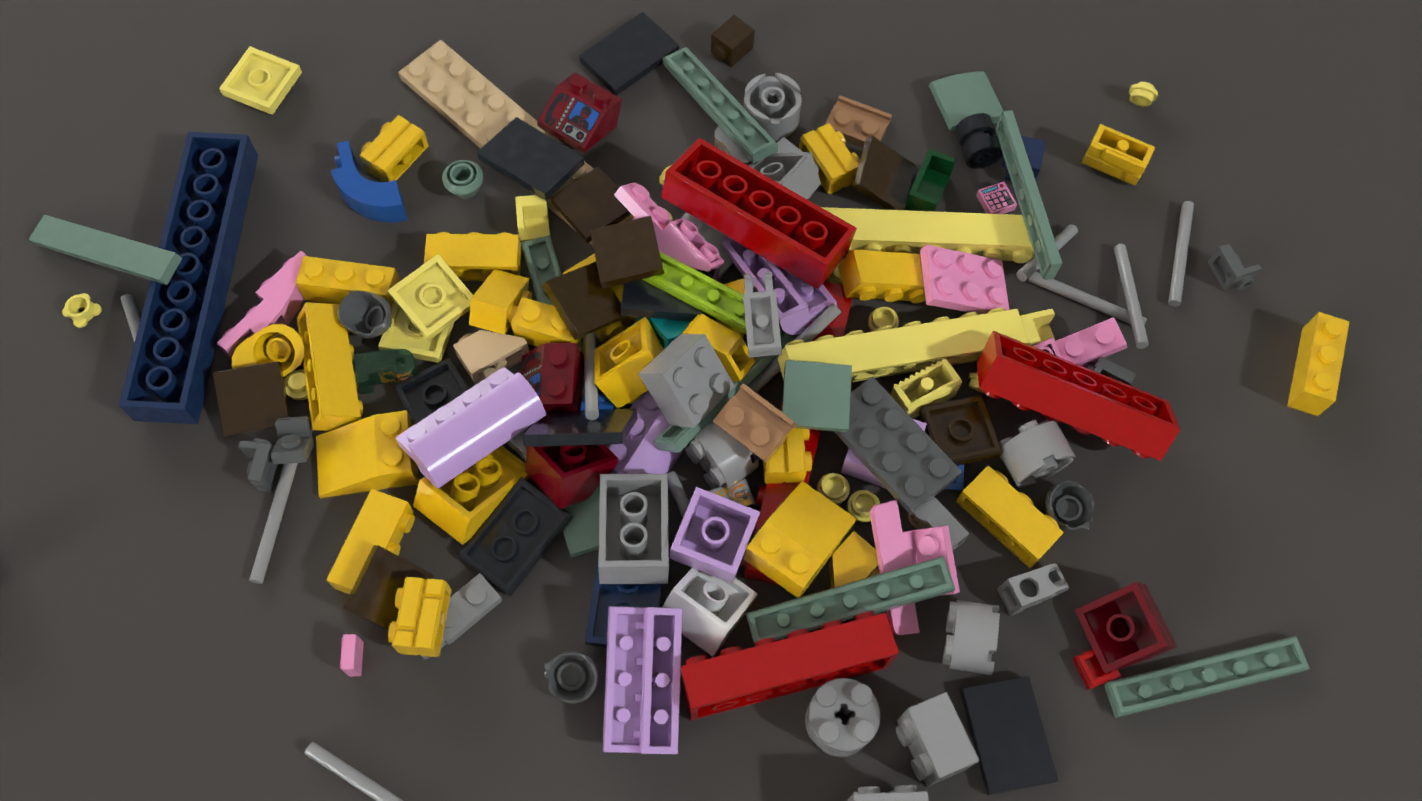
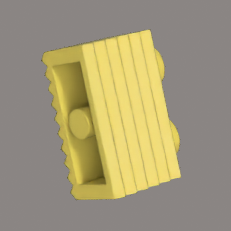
[890,358,962,419]

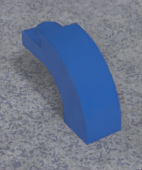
[331,141,408,223]

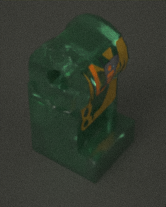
[354,349,418,395]

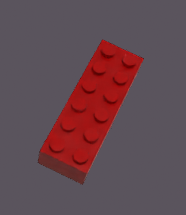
[661,138,857,289]
[976,331,1180,461]
[680,611,899,721]

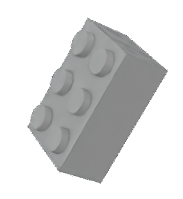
[598,474,669,584]

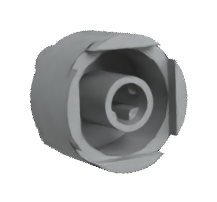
[743,73,802,142]
[999,419,1076,488]
[685,420,759,489]
[942,600,1000,675]
[805,678,880,757]

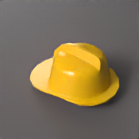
[232,324,305,377]

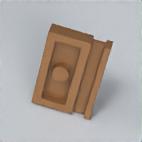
[825,95,892,148]
[713,383,797,463]

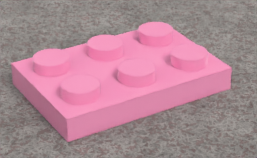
[920,245,1010,315]

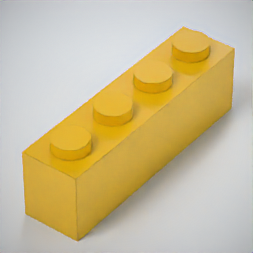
[297,302,363,431]

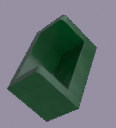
[904,149,956,212]

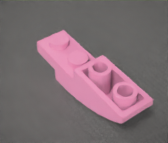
[614,182,725,272]
[217,251,306,360]
[1033,317,1127,368]

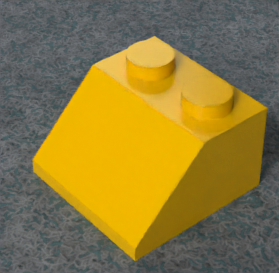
[594,317,664,409]

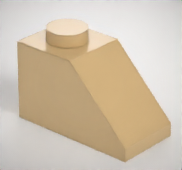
[453,330,529,385]

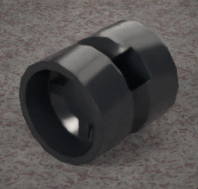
[955,113,1003,169]

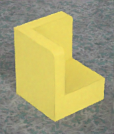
[515,195,550,242]
[1020,309,1056,346]

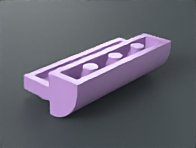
[721,237,837,335]
[395,367,546,489]
[606,391,686,474]
[603,607,682,754]

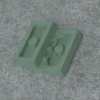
[929,72,1003,130]

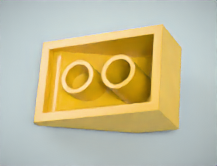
[316,410,419,498]
[413,446,530,545]
[744,481,857,598]

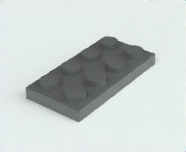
[834,376,962,515]

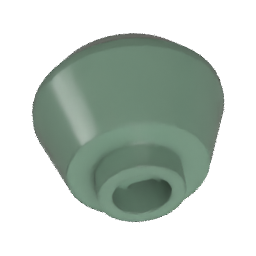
[442,160,483,199]

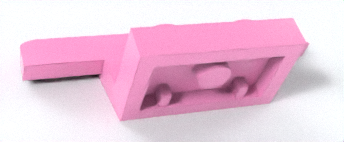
[870,500,960,635]

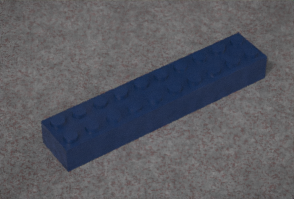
[119,132,258,425]

